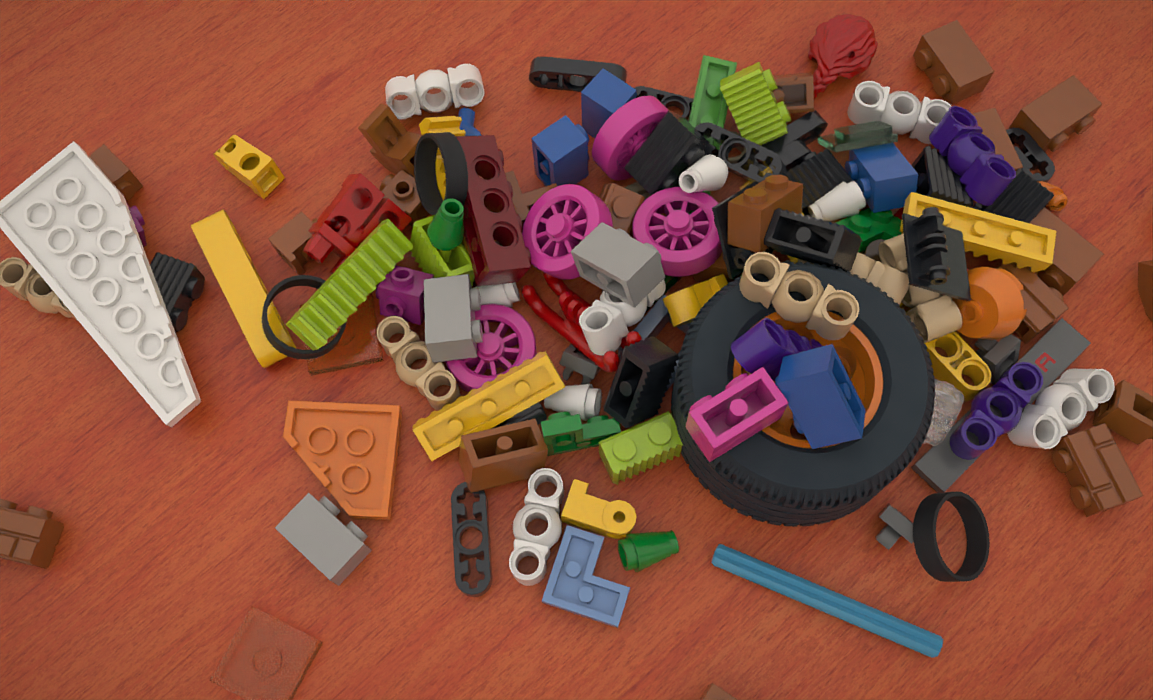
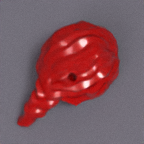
[808,14,878,99]

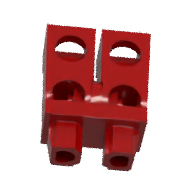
[303,173,412,274]

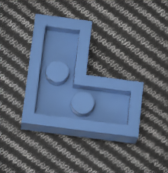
[542,525,630,628]

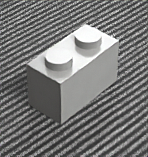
[571,222,665,308]
[424,274,483,362]
[275,493,372,586]

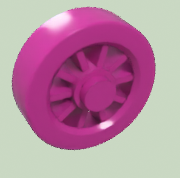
[592,96,669,180]
[522,184,613,279]
[632,187,722,277]
[445,304,537,393]

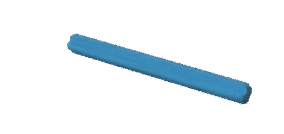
[711,544,943,658]

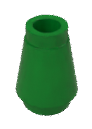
[427,199,464,251]
[618,530,679,573]

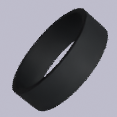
[414,132,468,215]
[262,275,347,360]
[913,492,990,582]

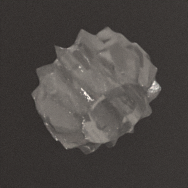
[923,378,964,447]

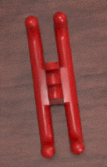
[521,272,642,373]

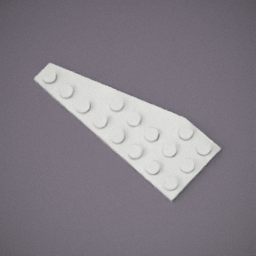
[0,141,202,427]

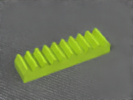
[285,219,413,350]

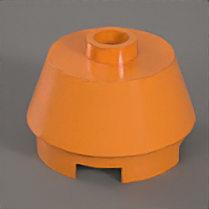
[952,267,1027,340]

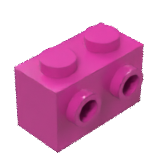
[685,367,789,462]

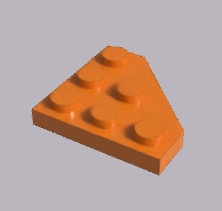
[283,400,402,520]

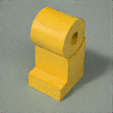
[213,135,285,199]
[662,274,728,327]
[561,479,636,539]

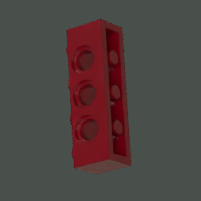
[456,135,531,286]

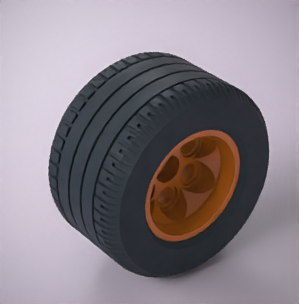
[671,262,935,527]

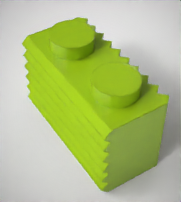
[720,62,791,145]
[410,215,475,286]
[599,411,683,485]

